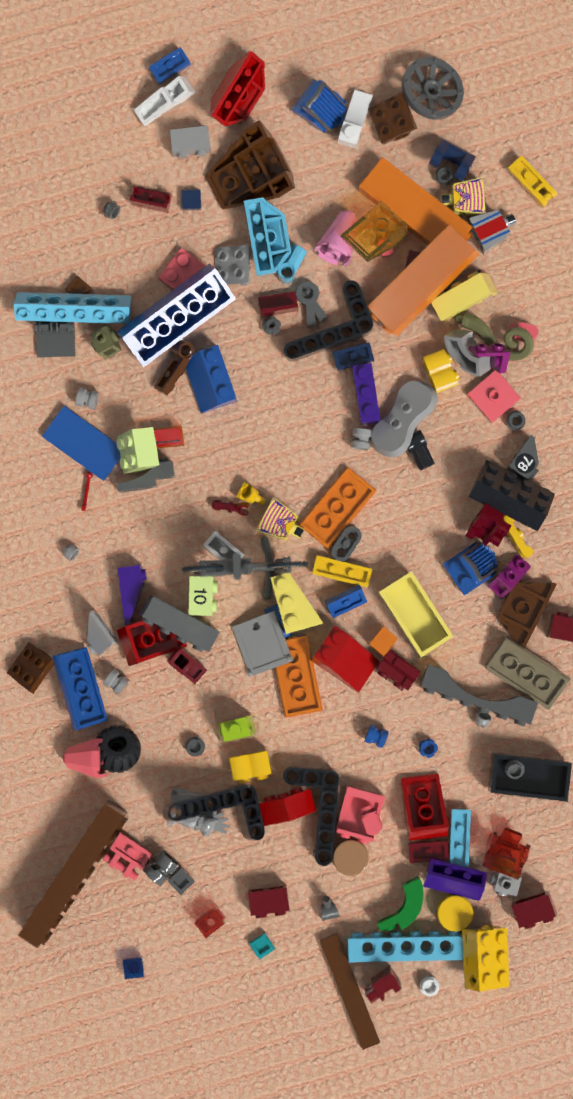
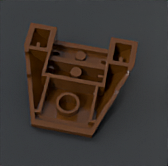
[205,120,295,210]

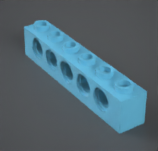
[14,292,132,324]
[348,931,463,962]

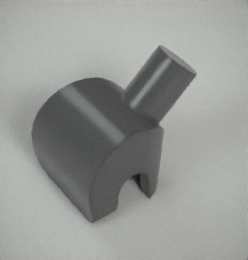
[321,896,340,921]

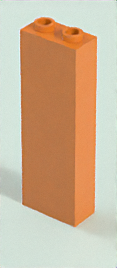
[358,157,473,245]
[367,224,479,336]

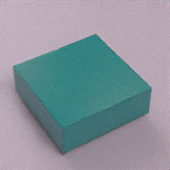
[249,932,275,960]

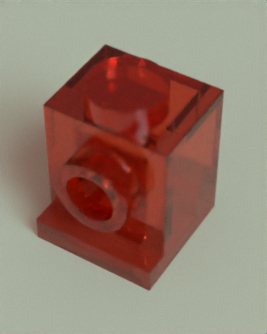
[194,906,226,938]

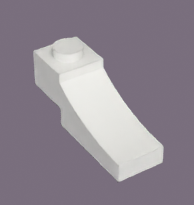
[134,76,195,126]
[338,90,373,149]

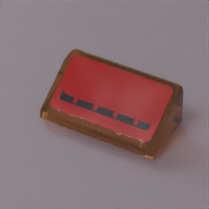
[153,426,184,449]

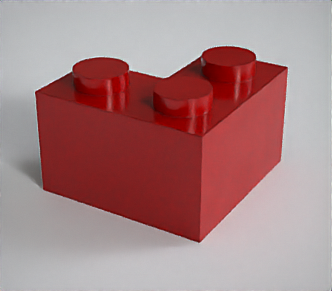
[259,787,316,826]

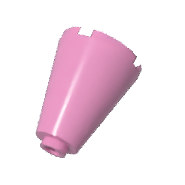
[315,210,357,266]

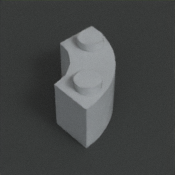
[444,329,490,377]

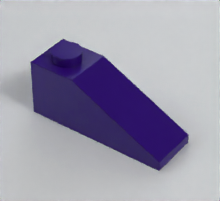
[117,565,147,625]

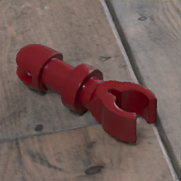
[211,500,249,516]

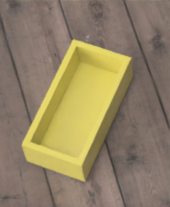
[378,571,454,657]

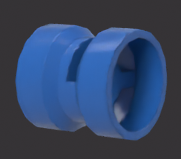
[364,724,389,748]

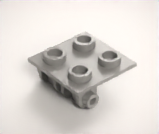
[215,245,251,286]

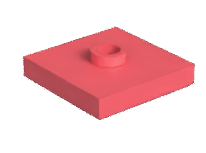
[467,370,521,423]

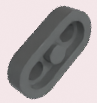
[332,526,362,562]

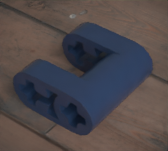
[429,139,476,182]

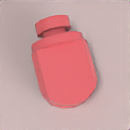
[508,322,538,342]
[360,805,383,835]

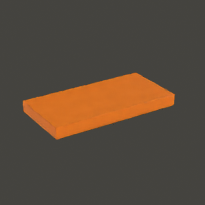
[299,466,377,549]
[275,635,323,718]

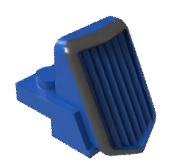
[291,79,347,133]
[443,542,498,596]

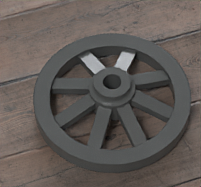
[401,57,464,120]

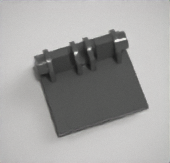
[35,321,75,358]

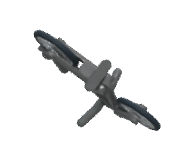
[182,536,308,600]

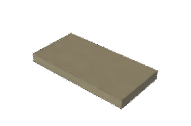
[485,636,571,710]

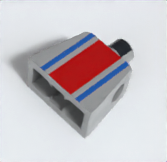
[468,210,517,255]

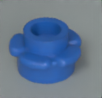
[419,739,438,758]

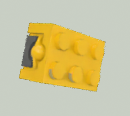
[462,925,510,992]

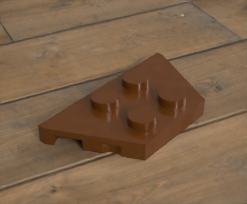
[497,583,557,648]

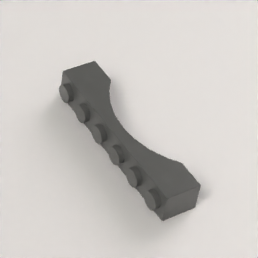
[420,664,538,727]

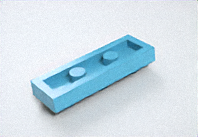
[449,809,471,868]

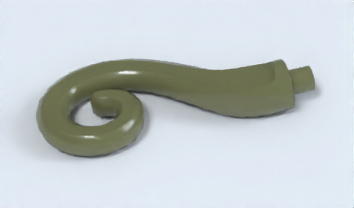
[456,312,534,361]

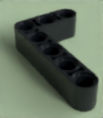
[284,280,373,362]
[283,766,339,866]
[162,785,265,840]

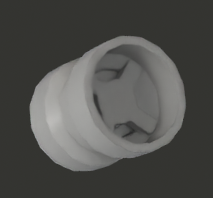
[76,387,99,410]
[351,428,372,450]
[103,669,129,695]

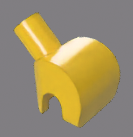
[236,481,266,506]

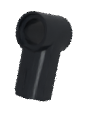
[407,430,435,471]

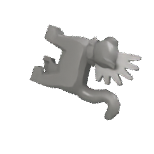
[167,788,230,836]

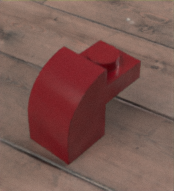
[167,646,207,684]

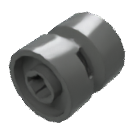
[143,849,179,886]

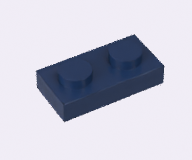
[333,342,374,371]

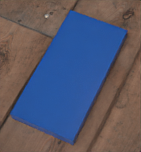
[42,406,121,481]
[52,647,108,731]

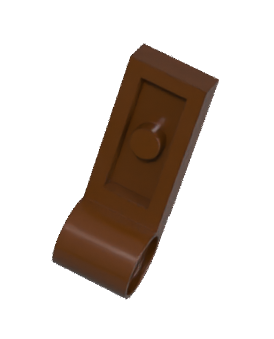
[154,339,194,396]

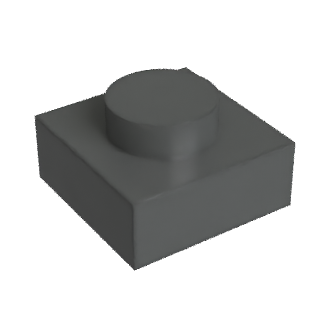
[168,867,195,895]

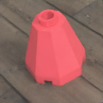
[63,738,109,778]

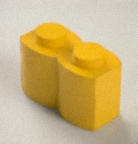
[422,349,460,394]
[229,750,272,784]

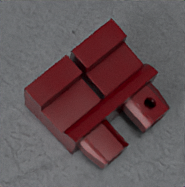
[465,503,511,547]
[364,966,402,1003]

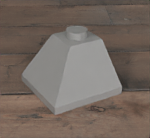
[87,610,119,656]

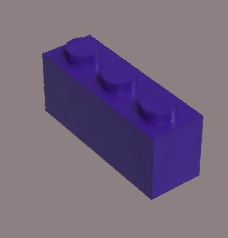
[352,363,381,425]
[423,858,487,901]

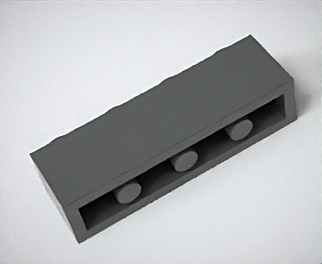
[139,594,220,653]

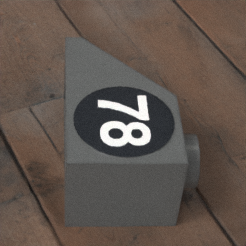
[507,435,539,479]

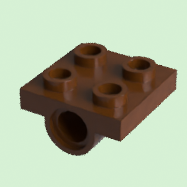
[368,92,417,145]
[7,642,54,694]

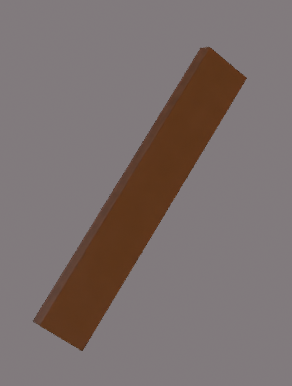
[320,933,380,1050]

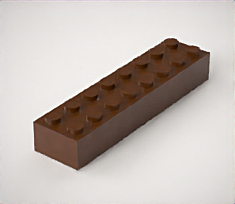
[18,800,128,948]

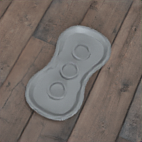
[370,380,438,457]

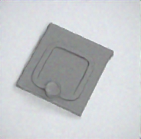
[232,611,293,677]

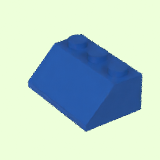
[186,345,237,414]

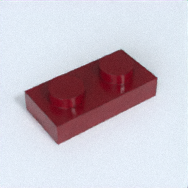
[408,840,449,863]

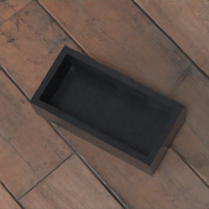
[468,459,555,531]
[488,753,572,802]

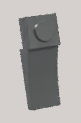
[117,458,176,493]

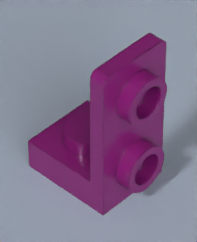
[468,343,510,373]
[488,554,531,599]

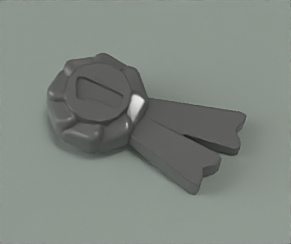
[296,281,327,328]

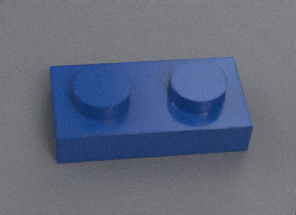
[149,47,191,85]
[325,585,367,618]

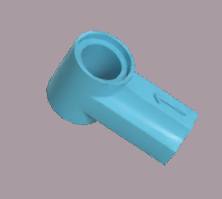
[278,244,307,284]

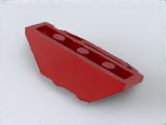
[210,51,265,126]

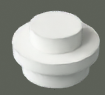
[420,976,439,996]

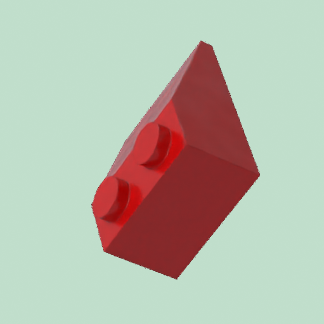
[116,621,187,666]
[311,626,380,693]
[401,774,449,841]

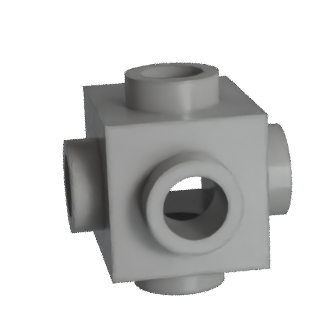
[490,866,522,896]

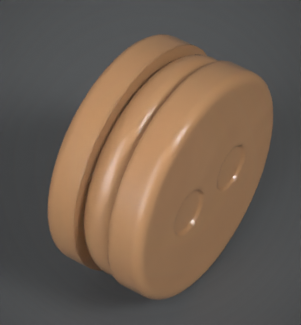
[333,839,369,876]

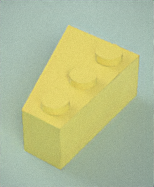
[431,271,498,321]
[271,573,324,634]

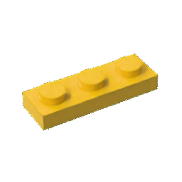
[312,555,373,588]

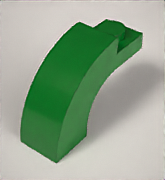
[376,876,424,932]

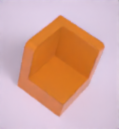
[368,626,398,656]

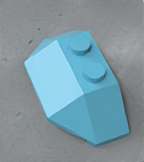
[244,197,291,276]

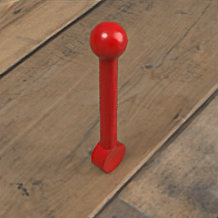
[82,472,93,511]

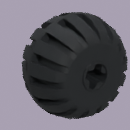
[96,725,141,773]

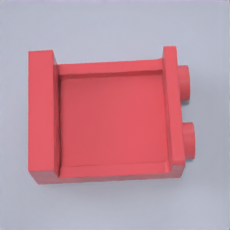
[336,785,385,844]

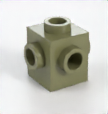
[90,326,122,359]

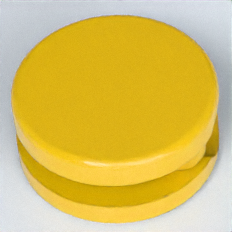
[436,894,473,932]

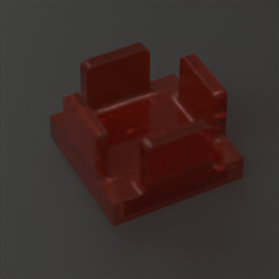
[482,827,530,880]

